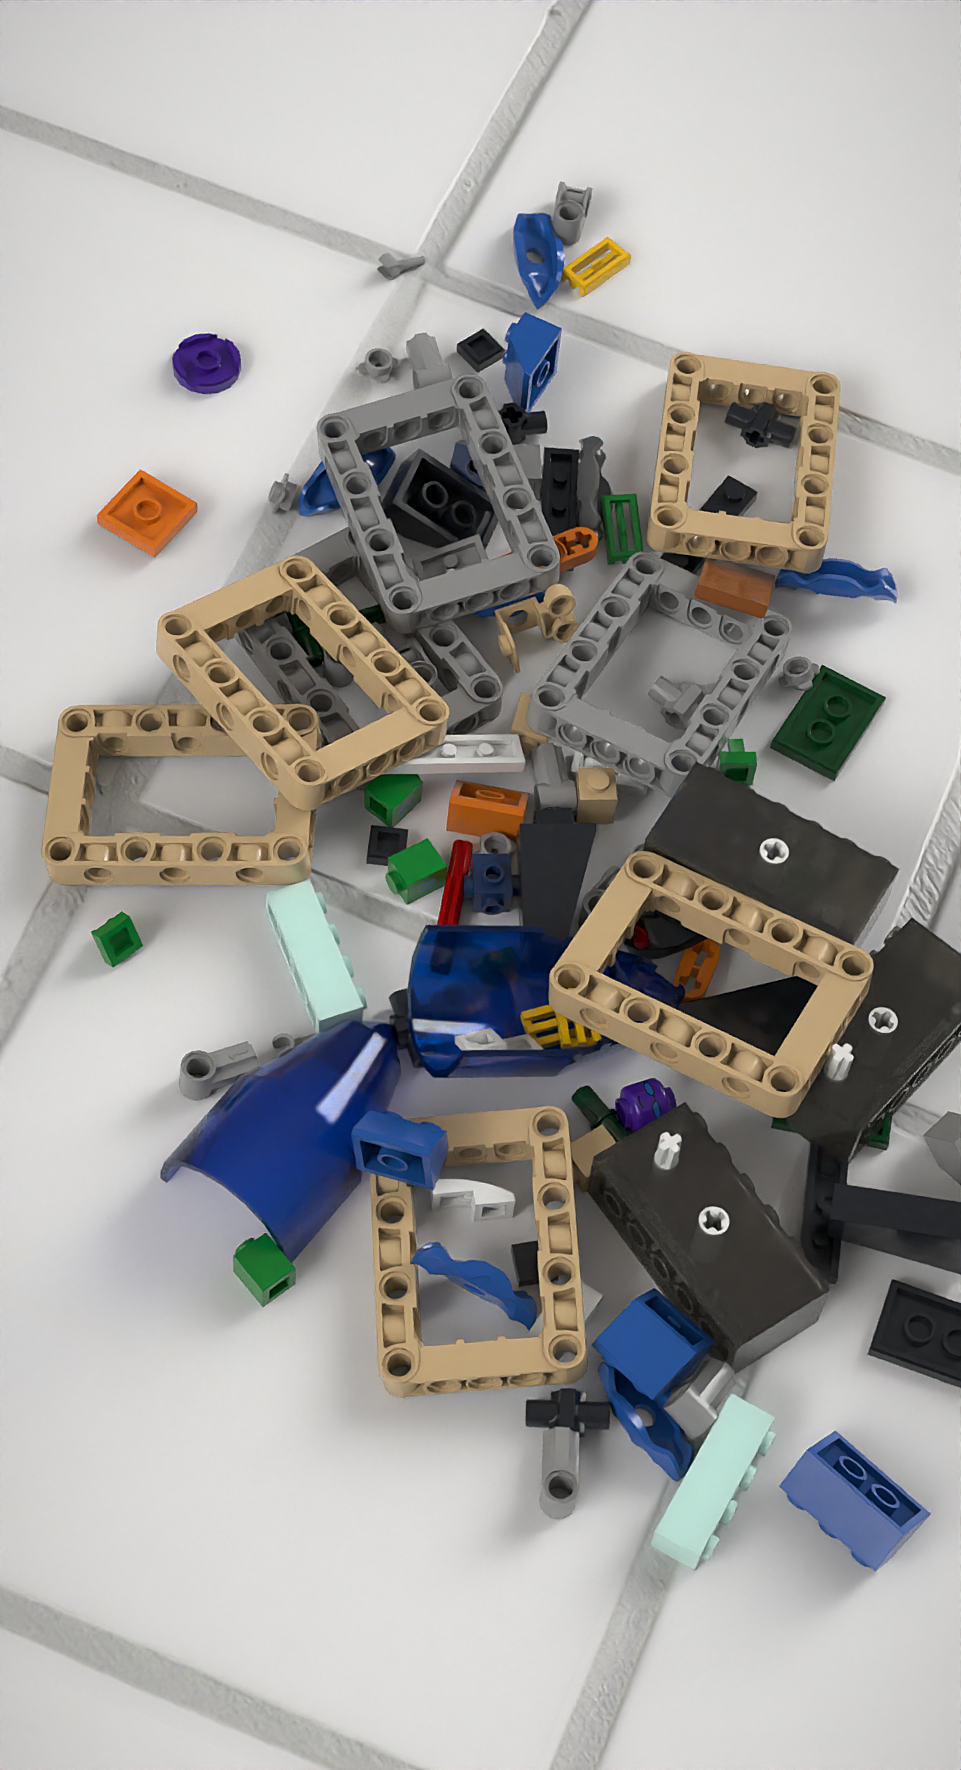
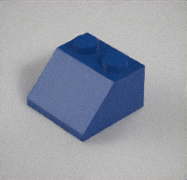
[502,312,562,412]
[351,1110,449,1191]

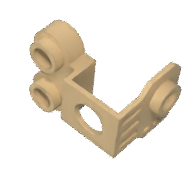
[494,584,580,674]

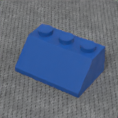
[779,1430,931,1572]

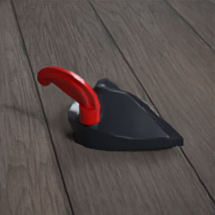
[623,910,708,960]

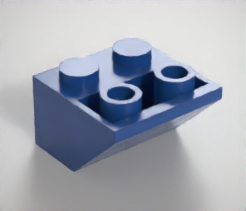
[591,1288,715,1401]

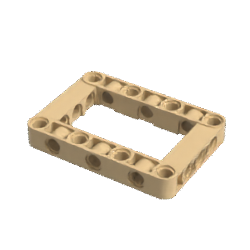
[646,352,841,573]
[156,556,450,810]
[41,704,322,885]
[548,851,874,1118]
[370,1105,588,1398]

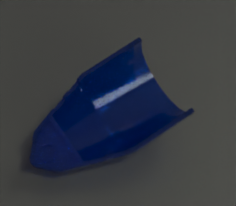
[408,925,686,1078]
[160,1019,401,1263]

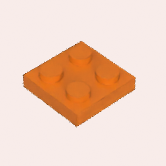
[97,469,198,558]

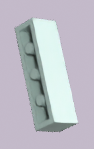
[266,879,367,1036]
[650,1393,776,1570]

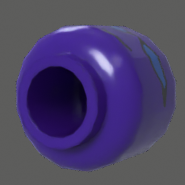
[615,1078,677,1134]

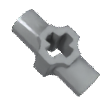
[648,676,705,730]

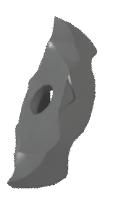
[575,436,613,545]

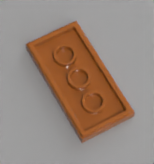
[694,558,775,619]

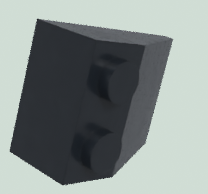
[381,448,499,549]

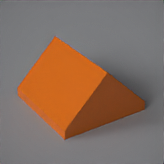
[446,780,530,844]

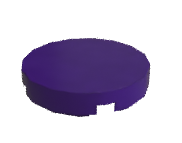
[172,333,241,394]

